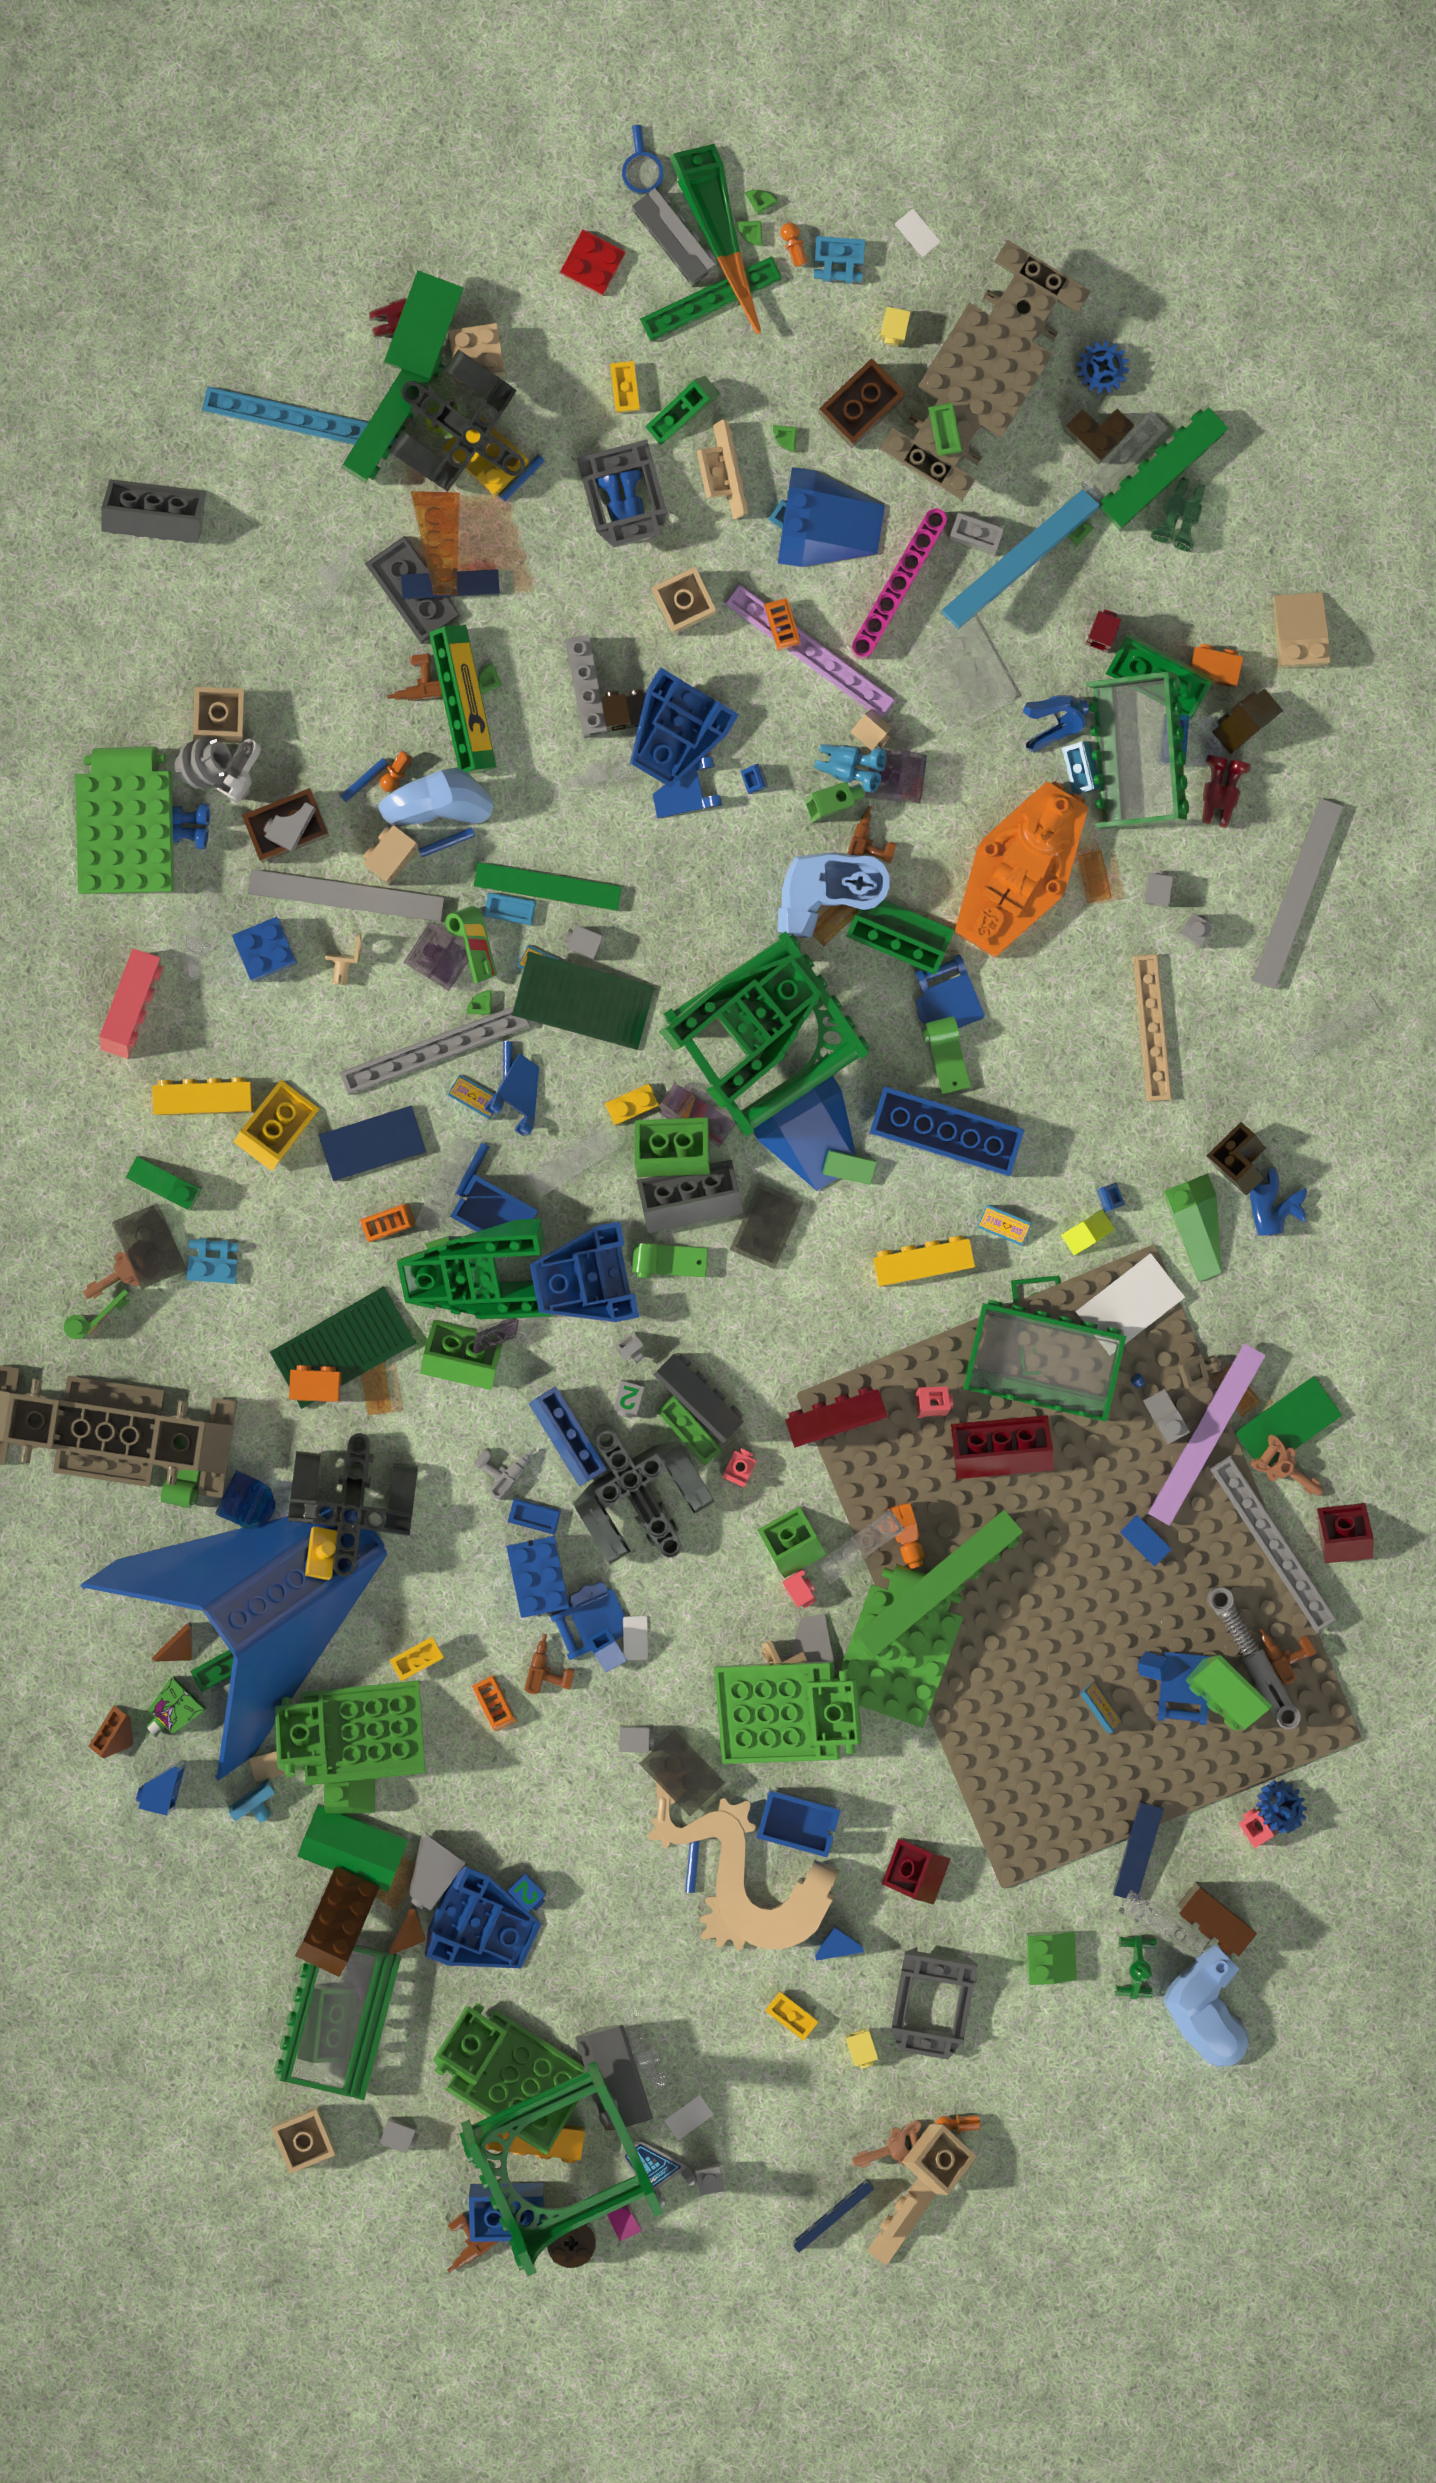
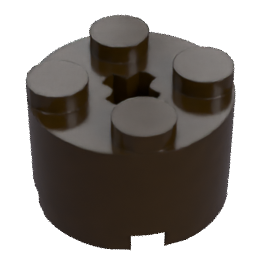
[547,2222,596,2268]

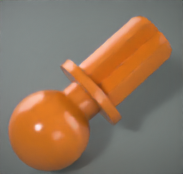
[780,222,808,267]
[380,751,412,792]
[935,2114,980,2134]

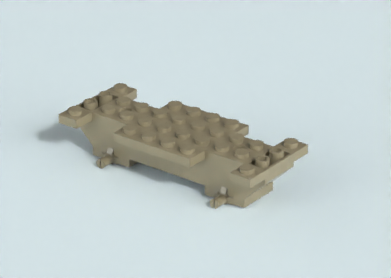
[879,240,1091,501]
[0,1365,238,1498]

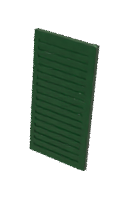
[511,952,655,1050]
[270,1286,416,1409]

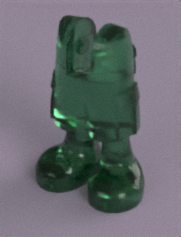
[1150,477,1205,552]

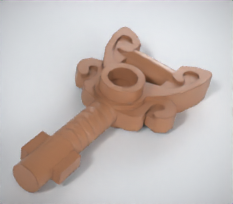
[82,1240,160,1300]
[1250,1434,1324,1496]
[852,2120,921,2168]

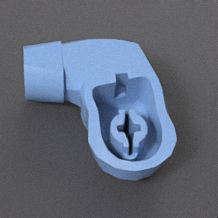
[777,852,889,938]
[1163,1944,1249,2067]

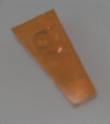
[411,491,460,595]

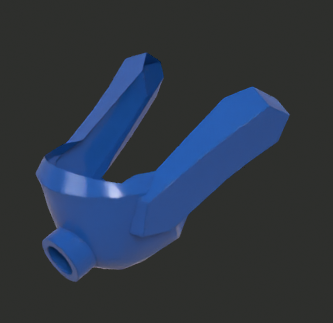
[1023,695,1089,753]

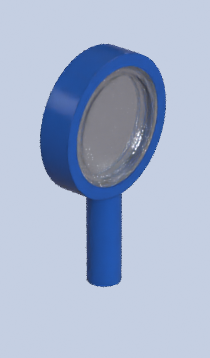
[622,125,663,195]

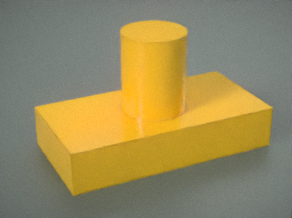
[305,1526,337,1580]
[389,1636,444,1681]

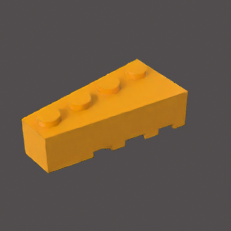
[486,2125,586,2163]

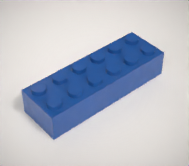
[869,1086,1024,1177]

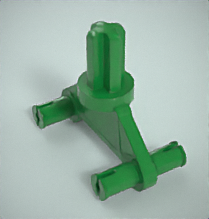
[1115,1935,1157,1999]

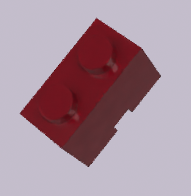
[1085,609,1121,653]

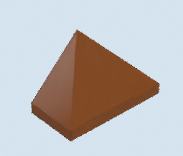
[152,1623,192,1662]
[88,1705,133,1758]
[388,1906,426,1954]

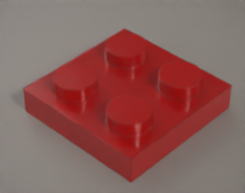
[560,229,626,296]

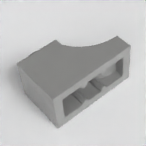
[264,802,316,852]
[1142,1389,1190,1444]

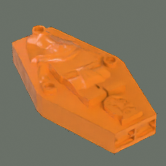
[954,781,1089,958]

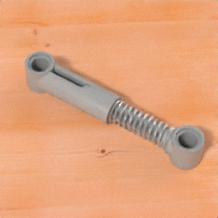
[1207,1586,1301,1729]

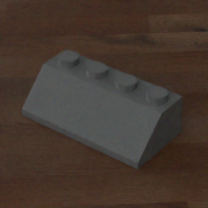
[101,479,206,543]
[637,1159,744,1233]
[653,1354,744,1443]
[575,2025,653,2130]

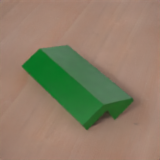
[846,900,955,975]
[297,1803,409,1892]

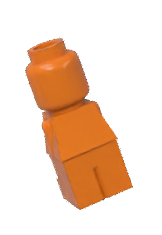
[887,1502,925,1569]

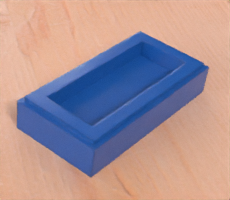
[508,1498,561,1535]
[1120,1515,1172,1567]

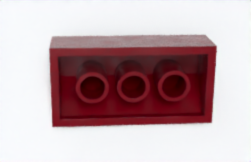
[785,1386,888,1448]
[950,1415,1054,1479]

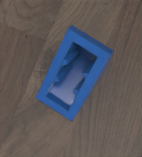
[815,1925,864,1961]

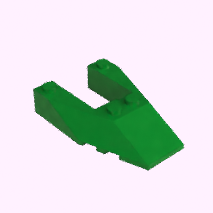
[659,955,822,1108]
[397,1218,553,1320]

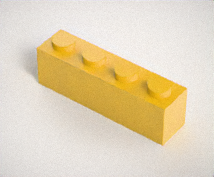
[152,1077,253,1115]
[873,1235,975,1287]

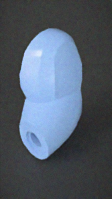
[378,767,493,826]

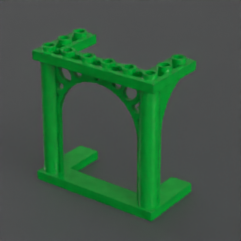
[663,931,870,1139]
[459,2061,663,2277]

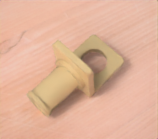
[325,933,362,985]

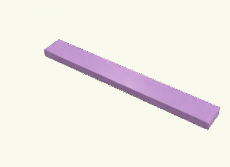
[725,584,896,718]
[1148,1343,1266,1526]

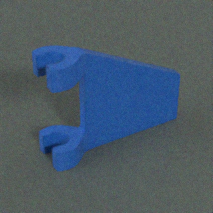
[652,756,722,818]
[484,1054,539,1136]

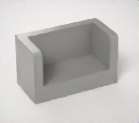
[949,513,1004,556]

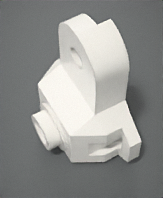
[211,738,261,802]

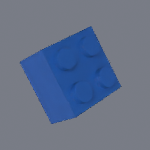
[232,916,298,982]

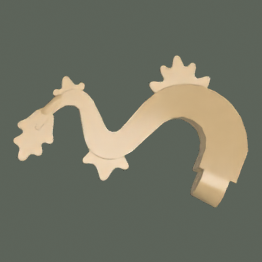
[648,1752,840,1950]

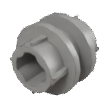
[174,736,232,790]

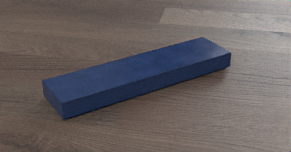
[401,569,500,600]
[1112,1801,1164,1901]
[793,2179,874,2253]

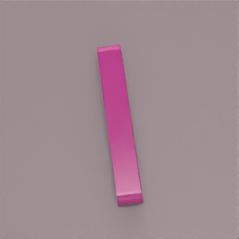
[851,508,947,660]

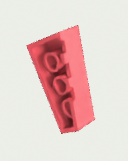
[99,948,164,1059]

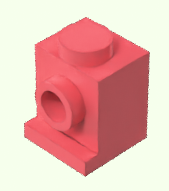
[915,1386,953,1418]
[722,1448,757,1488]
[782,1569,817,1609]
[1239,1808,1279,1849]

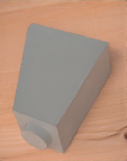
[409,1831,466,1910]

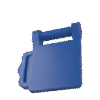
[915,954,985,1029]
[550,1582,625,1661]
[1157,1652,1210,1725]

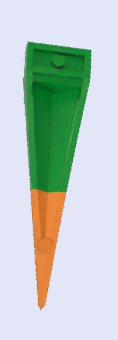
[670,144,761,335]

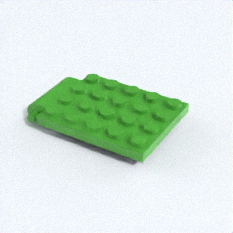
[75,746,174,894]
[837,1564,964,1728]
[714,1661,862,1764]
[275,1680,426,1785]
[433,2003,584,2155]

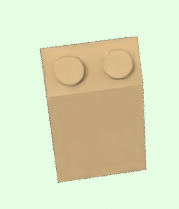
[1273,593,1330,669]

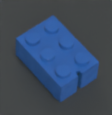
[450,1174,539,1232]
[506,1535,570,1618]
[756,1788,841,1858]

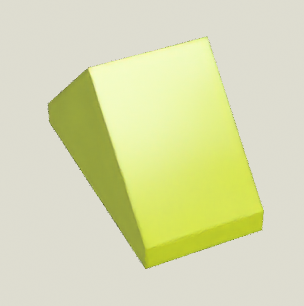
[1061,1209,1115,1255]

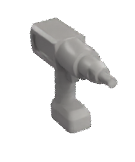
[473,1448,534,1500]

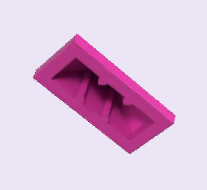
[607,2204,642,2241]

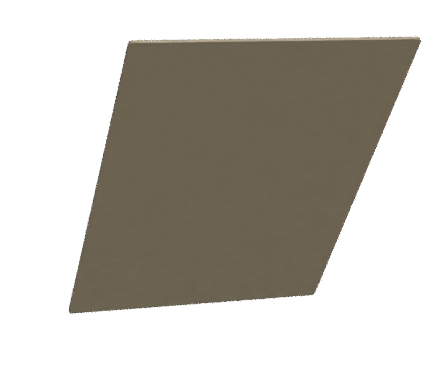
[797,1245,1361,1889]

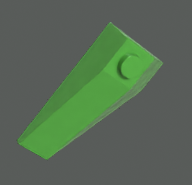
[1162,1173,1222,1282]

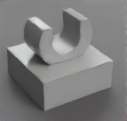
[614,1331,644,1364]

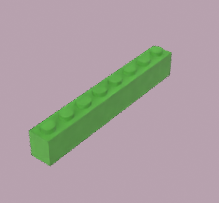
[854,1510,1023,1660]

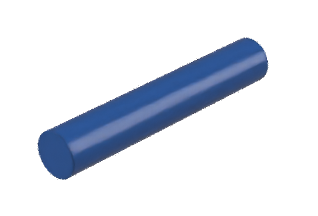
[498,454,545,502]
[340,758,389,802]
[419,827,475,858]
[503,1041,513,1079]
[455,1142,490,1197]
[685,1840,700,1893]

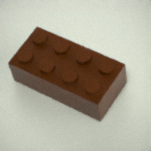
[295,1866,380,1977]

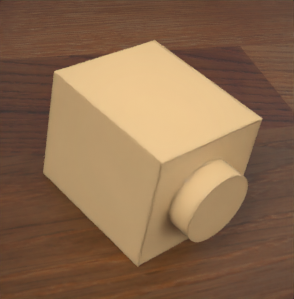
[850,709,893,751]

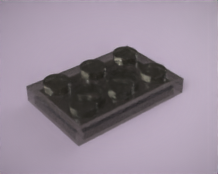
[730,1183,803,1269]
[112,1203,187,1290]
[639,1729,725,1816]

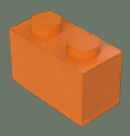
[1190,644,1243,688]
[289,1366,342,1402]

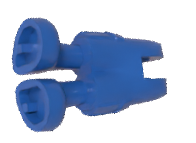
[596,470,644,522]
[172,804,210,849]

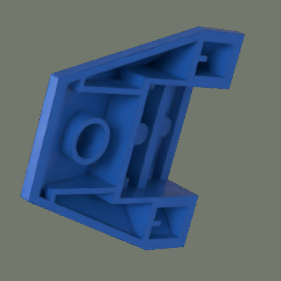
[778,467,885,567]
[630,667,739,787]
[754,1076,856,1191]
[530,1221,639,1322]
[425,1866,541,1969]

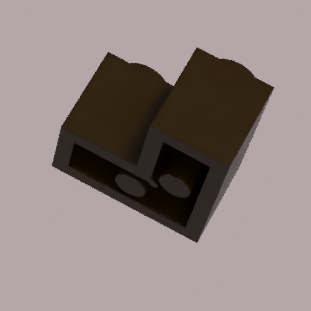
[1064,409,1135,465]
[1212,688,1283,754]
[601,689,646,732]
[1206,1122,1266,1196]

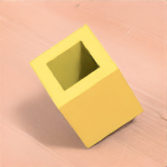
[880,307,911,347]
[845,2028,878,2068]

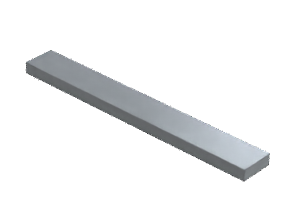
[1252,798,1343,989]
[248,869,445,922]
[339,1006,530,1095]
[1210,1456,1337,1633]

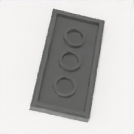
[365,536,461,644]

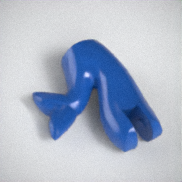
[1250,1167,1307,1236]

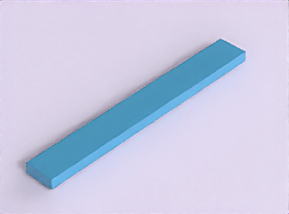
[202,386,396,454]
[942,489,1100,630]

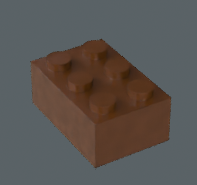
[818,358,906,448]
[242,788,330,863]
[1177,1883,1257,1956]

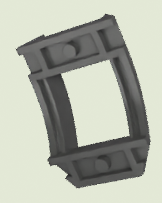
[577,439,667,548]
[891,1947,978,2060]

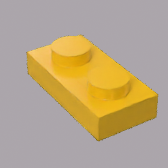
[610,361,640,413]
[605,1083,659,1126]
[765,1991,818,2041]

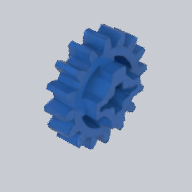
[1076,341,1129,395]
[1256,1780,1307,1834]

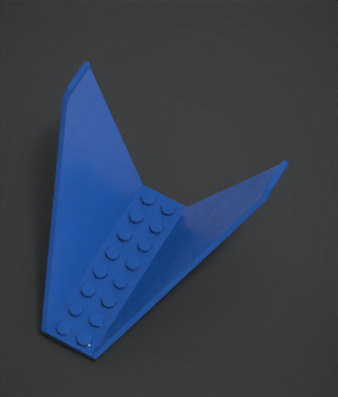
[80,1507,387,1781]

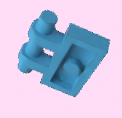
[813,236,865,284]
[186,1237,239,1284]

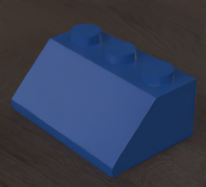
[136,1761,186,1816]
[469,2183,544,2242]

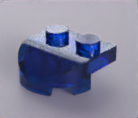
[215,1470,276,1529]

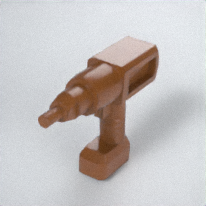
[387,653,443,701]
[847,805,897,863]
[1259,1628,1316,1684]
[525,1633,575,1694]
[447,2212,499,2273]

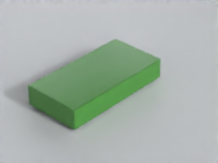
[928,402,962,457]
[822,1149,877,1185]

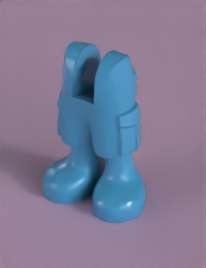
[814,744,886,793]

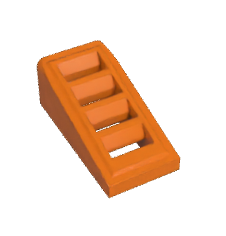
[764,598,801,652]
[360,1202,416,1242]
[472,1675,517,1731]

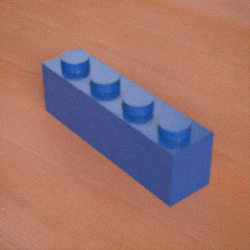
[529,1386,607,1487]

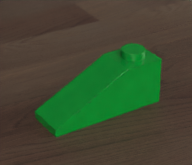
[645,376,720,445]
[125,1156,202,1211]

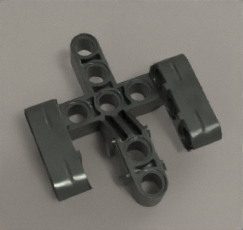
[389,349,525,492]
[573,1424,715,1565]
[288,1433,418,1577]

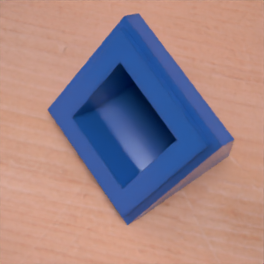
[741,764,769,794]
[1096,1182,1125,1212]
[1138,1651,1169,1681]

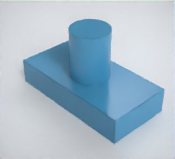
[228,1779,275,1823]

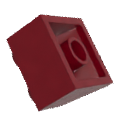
[1317,1503,1374,1564]
[882,1838,951,1905]

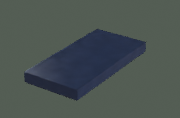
[319,1105,426,1181]

